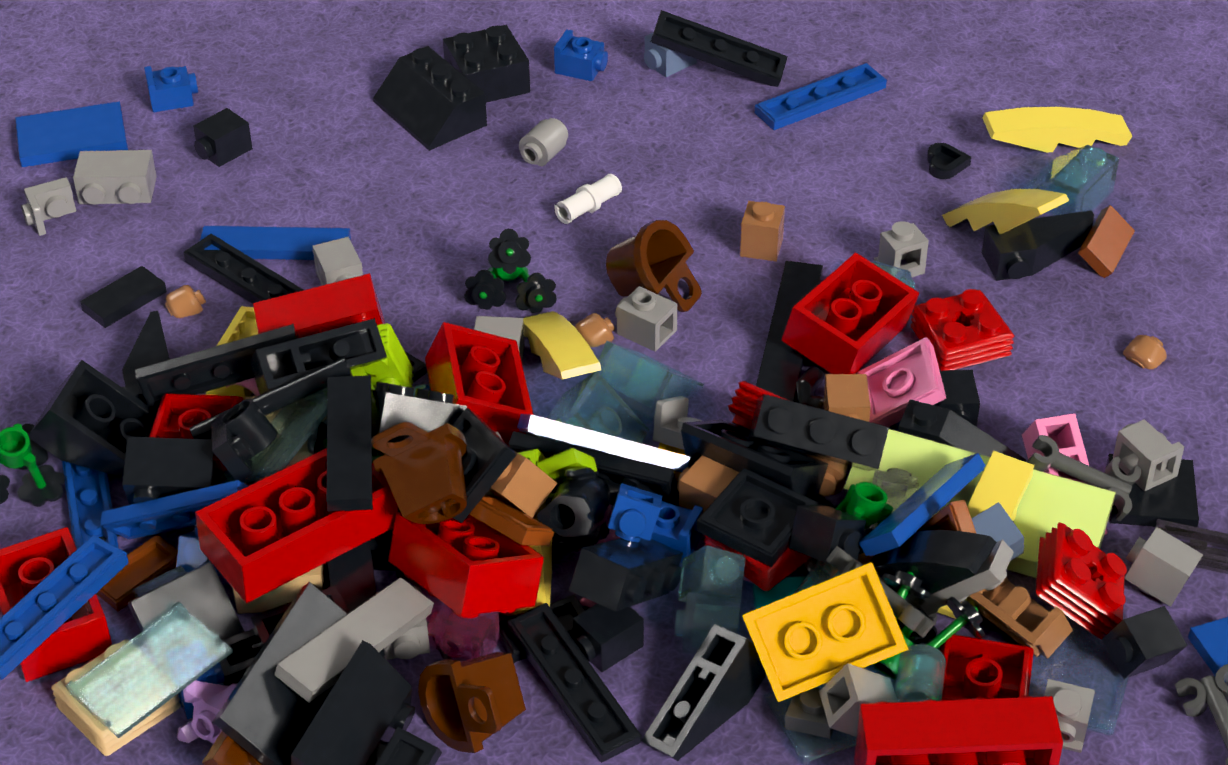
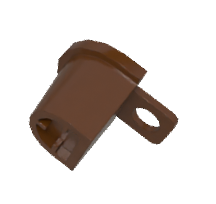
[606,220,702,312]
[371,422,467,524]
[418,652,526,753]

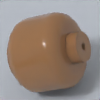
[165,285,206,318]
[574,313,615,347]
[1123,335,1167,369]

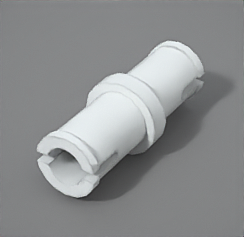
[555,174,622,224]

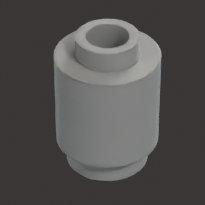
[519,118,568,167]

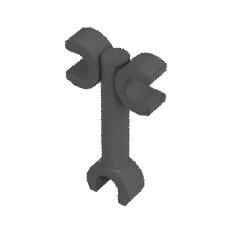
[1027,435,1141,521]
[826,546,935,638]
[1174,664,1228,765]

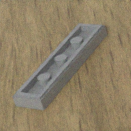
[275,577,434,703]

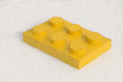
[742,562,909,702]

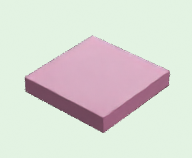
[857,337,946,427]

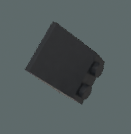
[28,360,157,478]

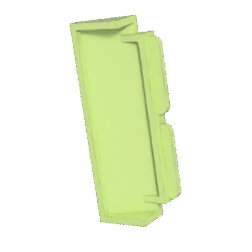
[844,429,1116,578]

